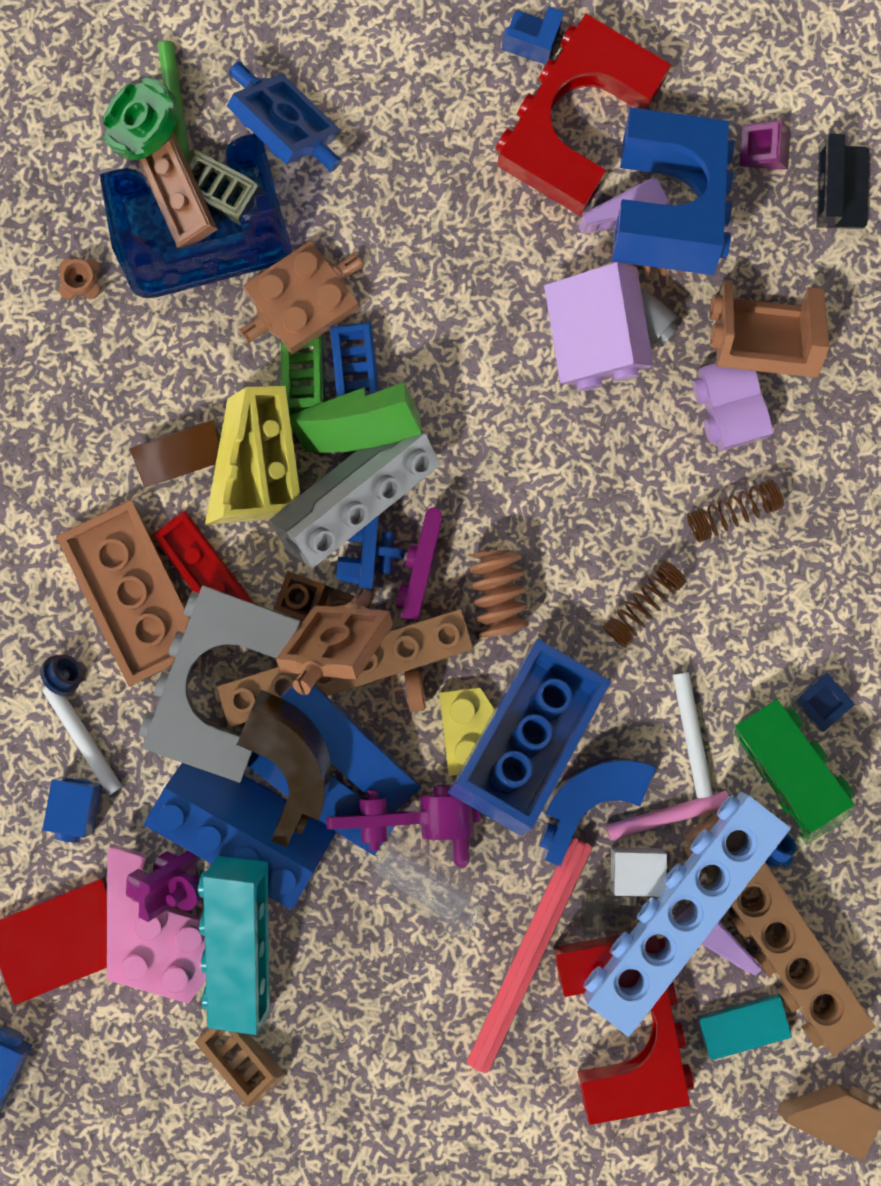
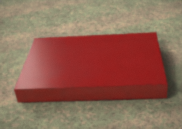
[0,877,107,1005]

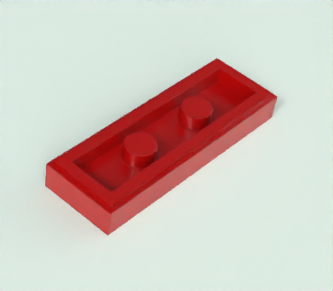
[152,510,255,604]

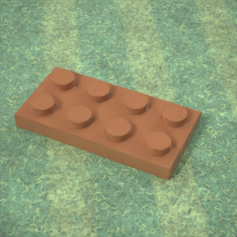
[56,500,190,687]

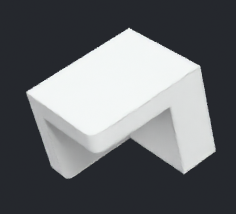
[610,847,667,897]

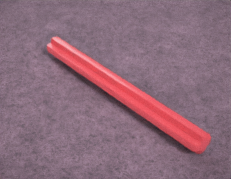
[467,837,592,1073]

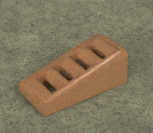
[195,1028,286,1107]

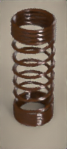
[687,479,784,543]
[603,560,687,648]

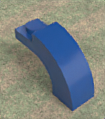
[539,758,656,867]

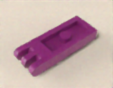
[396,508,442,622]

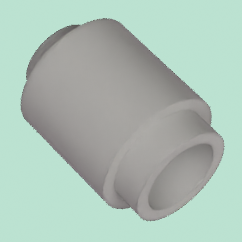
[641,290,678,348]

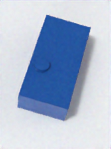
[447,639,611,837]

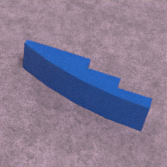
[280,684,421,812]

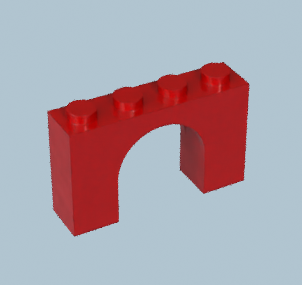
[495,13,672,217]
[553,932,694,1125]

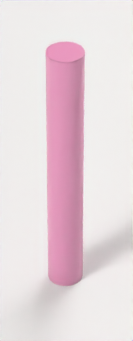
[606,790,729,841]

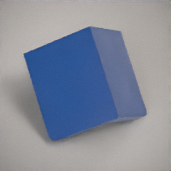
[502,6,564,65]

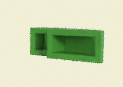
[289,382,422,453]

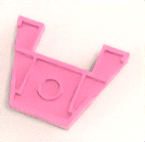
[107,843,206,1004]

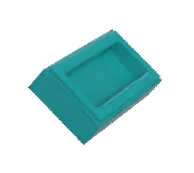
[697,994,792,1061]

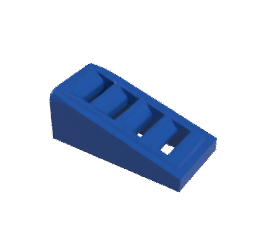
[330,322,380,397]

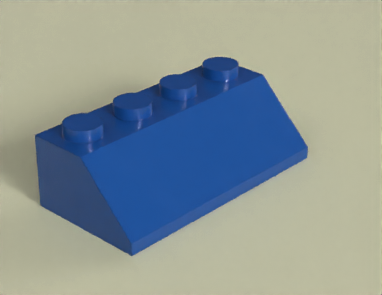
[143,763,336,910]

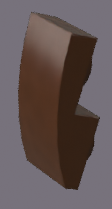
[129,419,221,487]
[273,571,371,621]

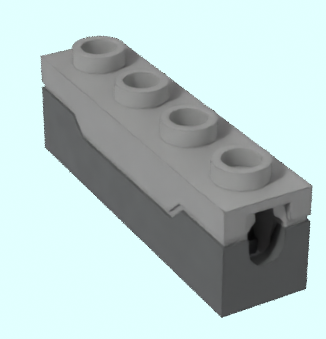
[269,431,441,569]

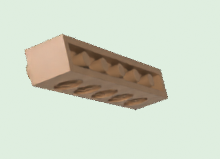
[216,609,474,727]
[682,812,875,1056]

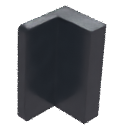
[816,133,869,229]

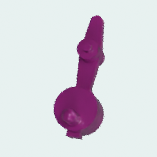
[326,784,481,868]

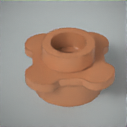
[59,258,100,300]

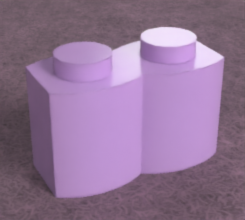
[692,363,773,452]

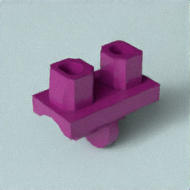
[126,850,202,922]

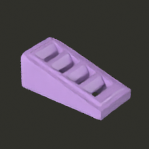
[579,177,670,234]
[676,904,761,976]

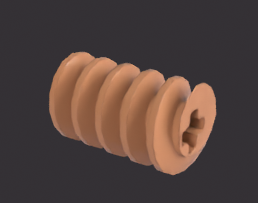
[468,550,529,638]

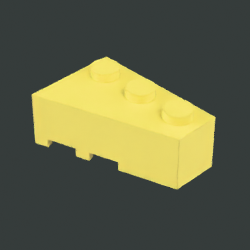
[205,386,300,525]

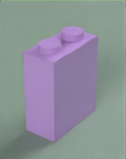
[544,262,654,391]

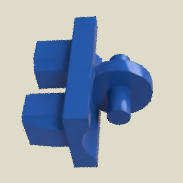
[336,515,405,590]

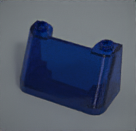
[99,133,292,298]

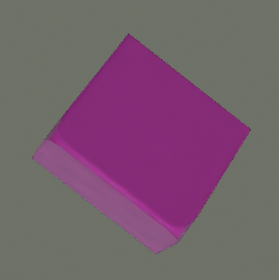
[740,120,791,170]

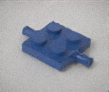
[227,61,342,173]

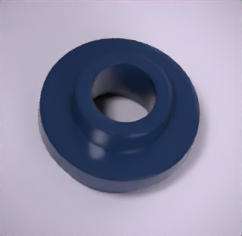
[40,654,82,696]

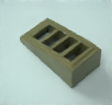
[187,149,265,228]

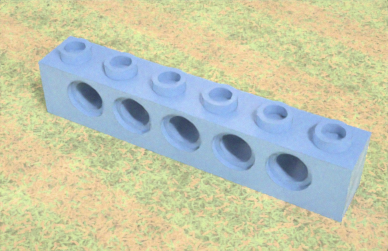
[583,791,791,1037]

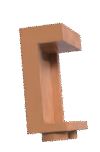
[709,280,829,378]

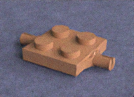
[238,240,364,355]
[276,588,393,695]

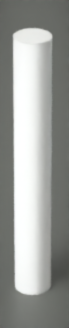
[673,672,713,798]
[42,687,123,796]

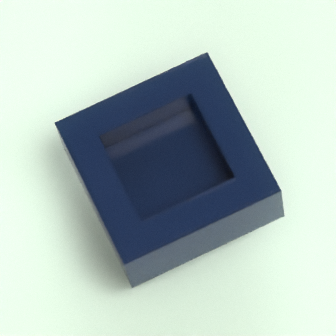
[792,672,855,732]

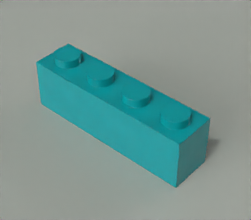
[198,856,270,1035]

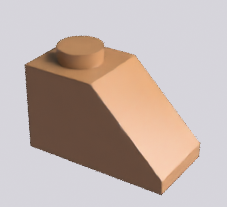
[777,1084,881,1161]

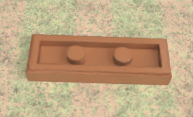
[138,131,218,251]

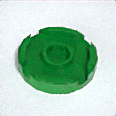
[103,78,178,160]

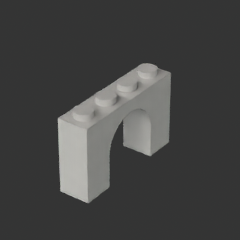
[138,586,300,783]

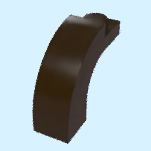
[236,689,331,847]

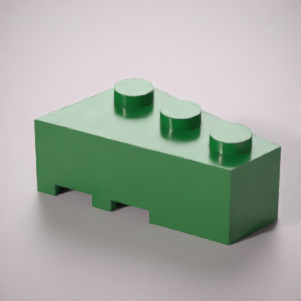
[734,699,855,846]

